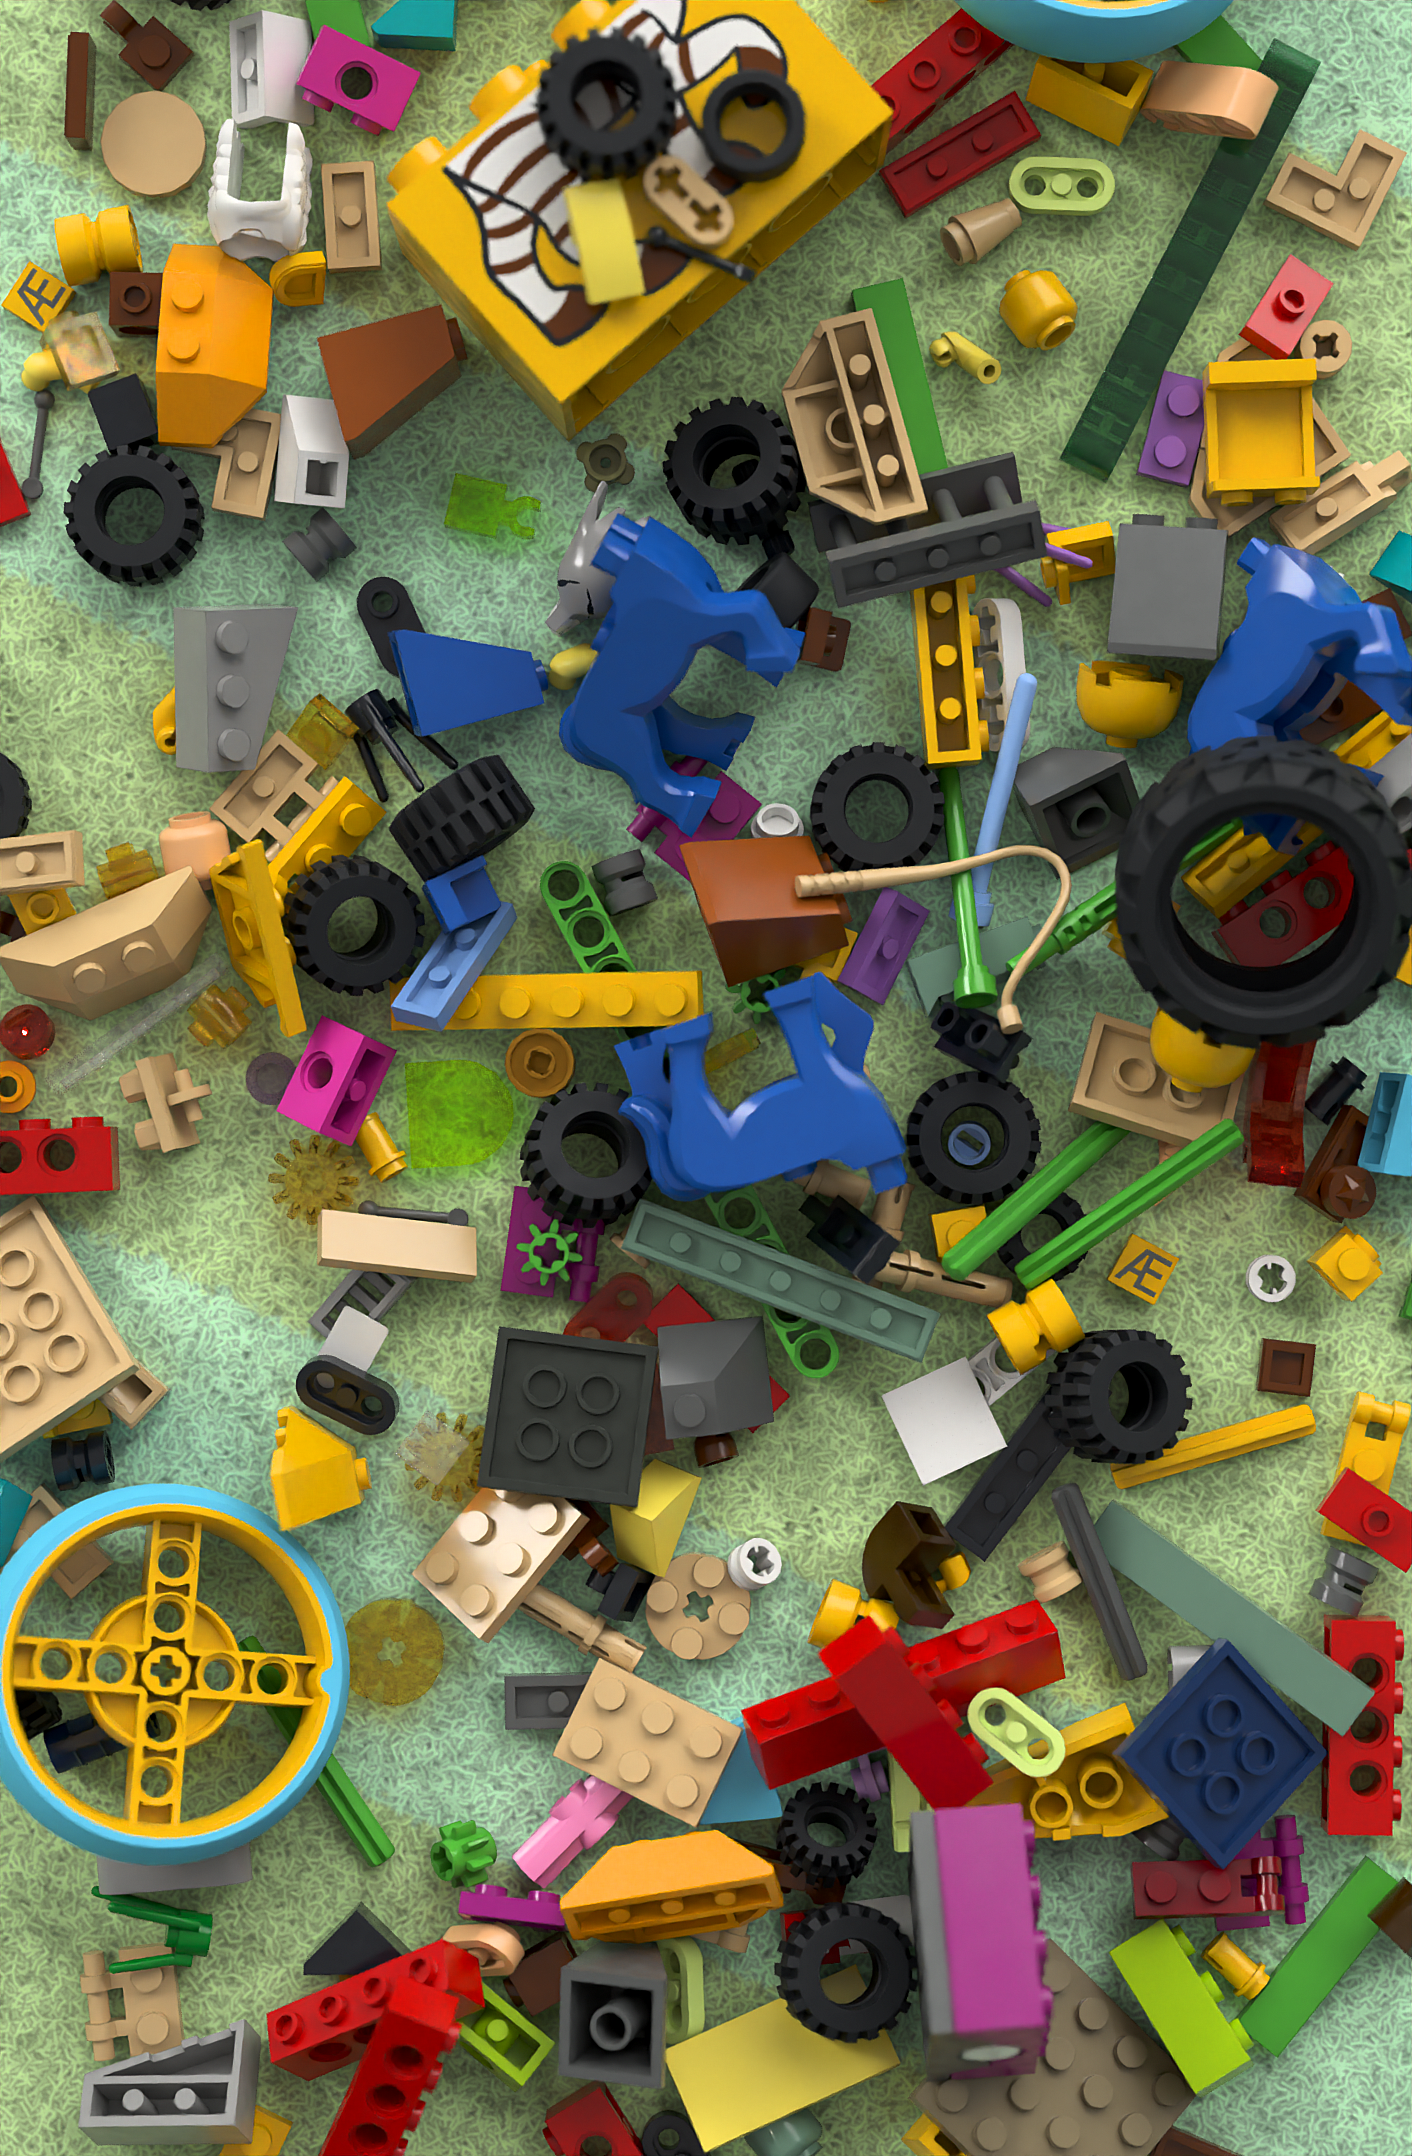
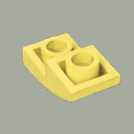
[563,177,645,304]

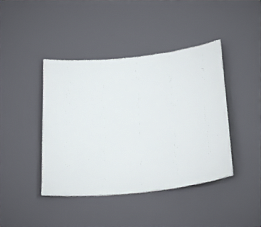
[881,1356,1007,1486]

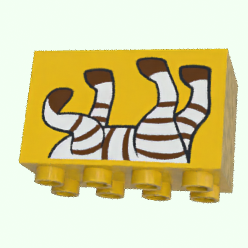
[386,0,893,442]

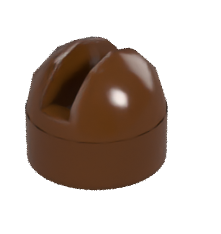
[693,1432,739,1468]

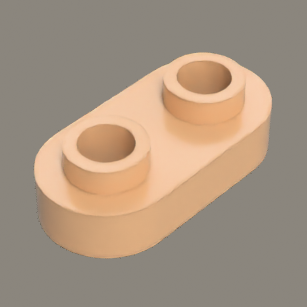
[442,1922,525,1977]

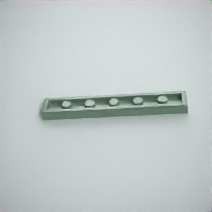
[621,1198,940,1363]
[1094,1499,1375,1736]

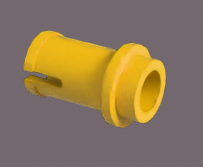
[355,1112,408,1183]
[1200,1931,1270,2000]

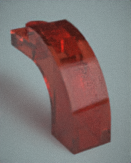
[1242,1040,1317,1188]

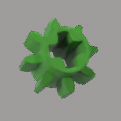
[725,968,786,1024]
[516,1219,583,1286]
[430,1820,497,1888]

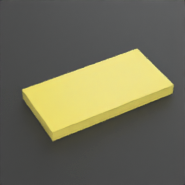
[665,1964,900,2154]

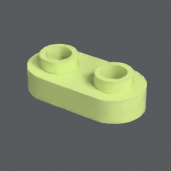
[1008,156,1115,216]
[968,1688,1065,1777]
[657,1936,705,2045]

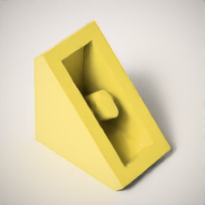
[609,1459,702,1577]

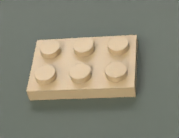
[1068,1012,1245,1148]
[411,1488,590,1643]
[553,1658,745,1827]

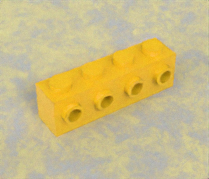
[909,574,989,770]

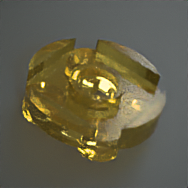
[345,1597,445,1706]

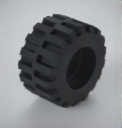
[536,27,677,181]
[663,397,806,546]
[63,445,205,587]
[810,742,945,872]
[389,755,535,883]
[281,854,425,996]
[905,1071,1042,1205]
[520,1082,653,1228]
[1045,1329,1193,1464]
[774,1901,919,2043]

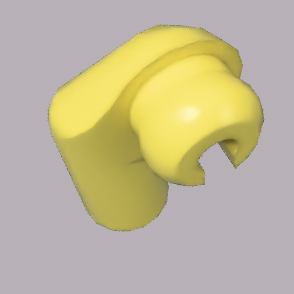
[929,331,1001,384]
[21,349,104,394]
[548,643,597,690]

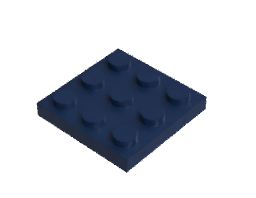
[1112,1638,1329,1870]

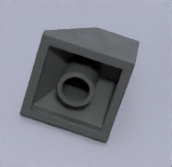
[1012,747,1140,880]
[657,1316,774,1440]

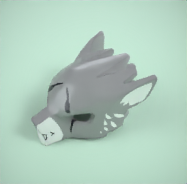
[545,481,650,637]

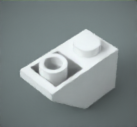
[274,395,349,508]

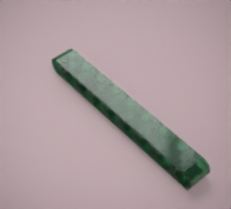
[1059,38,1321,483]

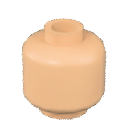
[159,811,231,891]

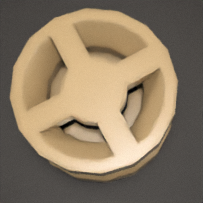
[1294,320,1352,380]
[1017,1541,1083,1604]

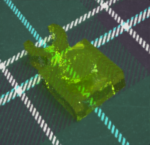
[444,473,542,539]

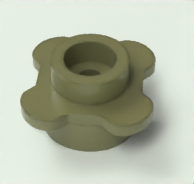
[576,433,635,493]

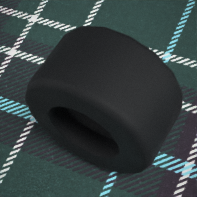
[735,552,819,628]

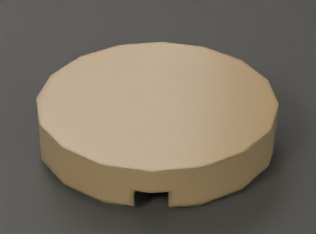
[100,90,207,198]

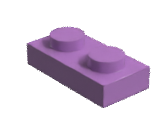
[1136,370,1204,488]
[837,887,930,1005]

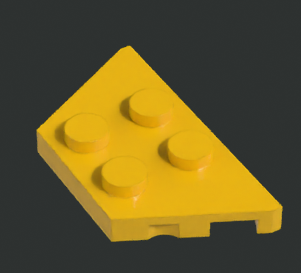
[209,839,307,1038]

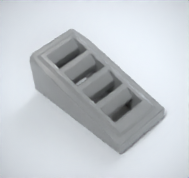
[308,1270,419,1339]

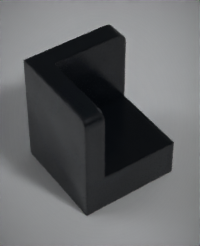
[88,373,159,454]

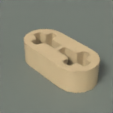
[643,155,734,250]

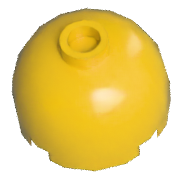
[1076,660,1184,748]
[1150,1006,1255,1093]

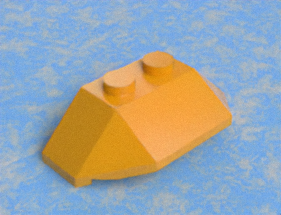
[156,244,274,448]
[560,1830,784,1944]

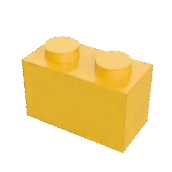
[1025,55,1154,147]

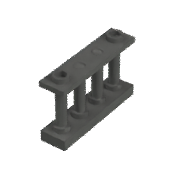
[807,452,1047,608]

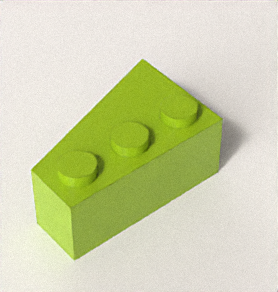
[1109,1919,1255,2098]

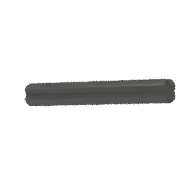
[1051,1483,1148,1681]

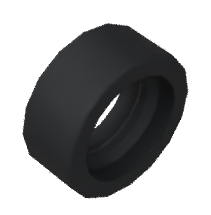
[701,69,806,183]

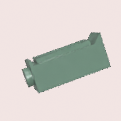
[905,916,1046,1018]

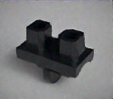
[931,1001,1033,1083]

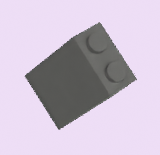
[1107,514,1229,660]
[558,1940,668,2089]

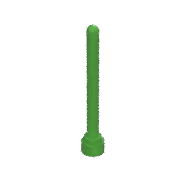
[938,767,998,1009]

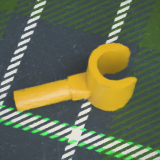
[935,1551,971,1594]

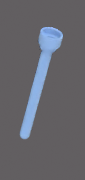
[948,673,1037,926]

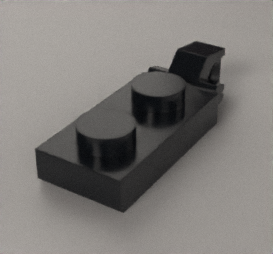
[798,1195,901,1286]

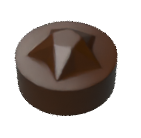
[1320,1165,1376,1219]

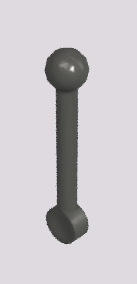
[21,389,55,499]
[358,1200,468,1226]

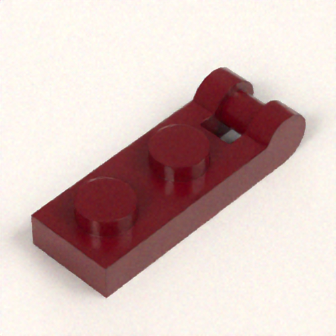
[1130,1856,1285,1920]

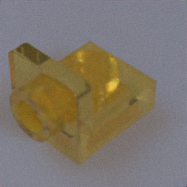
[39,311,120,392]

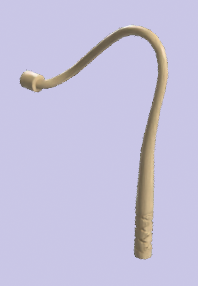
[795,845,1072,1034]

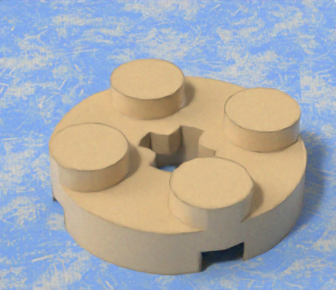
[645,1552,751,1660]

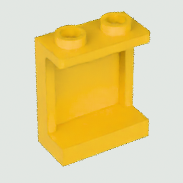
[1202,358,1320,507]

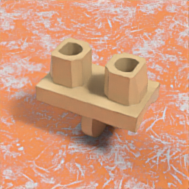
[119,1053,212,1153]

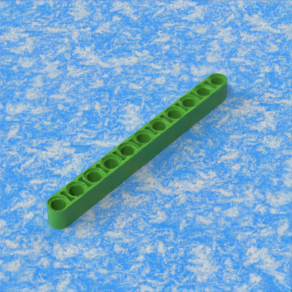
[540,861,839,1378]

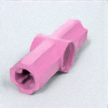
[512,1775,634,1889]

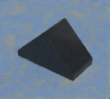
[303,1901,412,1975]

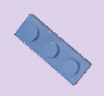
[391,901,517,1032]

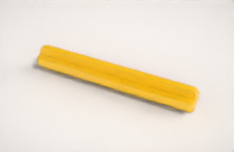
[1110,1404,1316,1490]

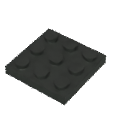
[477,1326,658,1508]

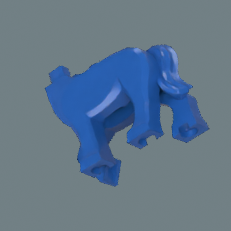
[559,513,806,838]
[1187,537,1412,856]
[614,971,908,1201]

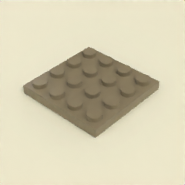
[908,1938,1197,2156]

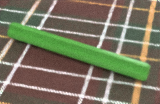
[1014,1118,1244,1289]
[941,1121,1131,1281]
[237,1635,395,1868]

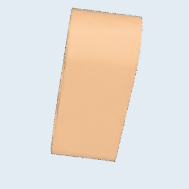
[1140,61,1279,140]

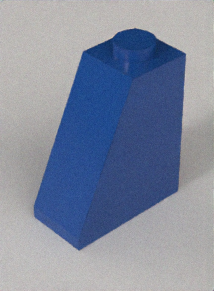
[387,630,548,737]

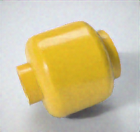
[999,270,1078,351]

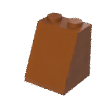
[317,304,468,459]
[679,835,852,988]

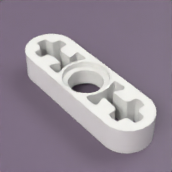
[972,598,1030,752]

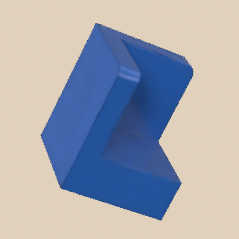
[422,855,501,935]

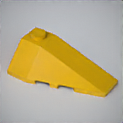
[271,1405,372,1531]
[961,1703,1169,1841]

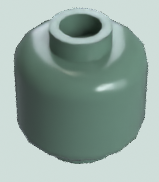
[744,2108,822,2156]

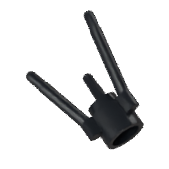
[344,689,458,802]

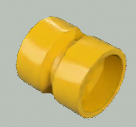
[54,205,143,287]
[986,1278,1086,1375]
[807,1579,900,1649]

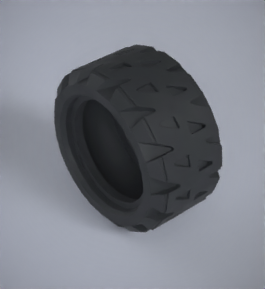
[1115,735,1412,1050]

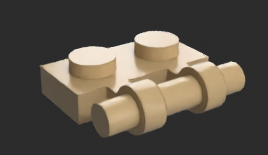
[209,729,339,862]
[80,1942,185,2061]

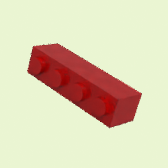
[817,1614,994,1811]

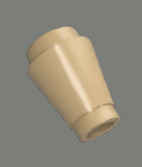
[940,198,1022,266]

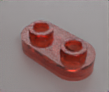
[563,1272,654,1342]

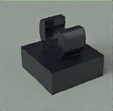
[585,1563,655,1622]

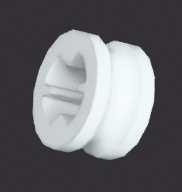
[1246,1255,1296,1302]
[727,1538,782,1591]

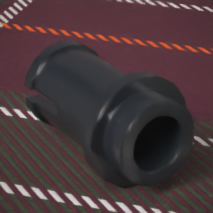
[1301,1056,1367,1126]

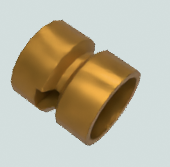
[505,1028,576,1098]

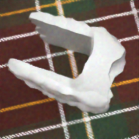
[207,119,313,262]

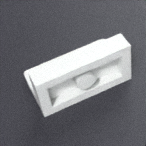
[229,10,314,129]

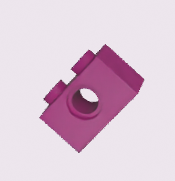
[295,25,421,136]
[276,1015,397,1146]

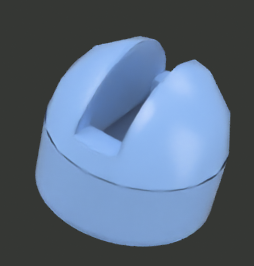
[948,1120,991,1165]

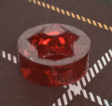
[0,1004,55,1060]

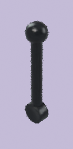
[646,226,756,283]

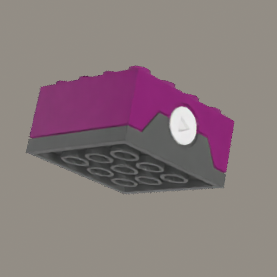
[907,1803,1053,2082]

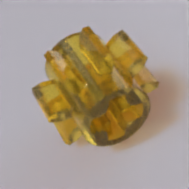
[97,842,159,900]
[187,984,252,1049]

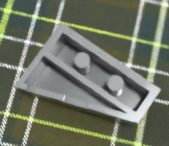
[173,604,298,773]
[78,2019,261,2145]

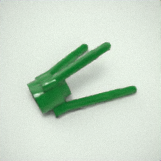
[91,1886,213,1974]

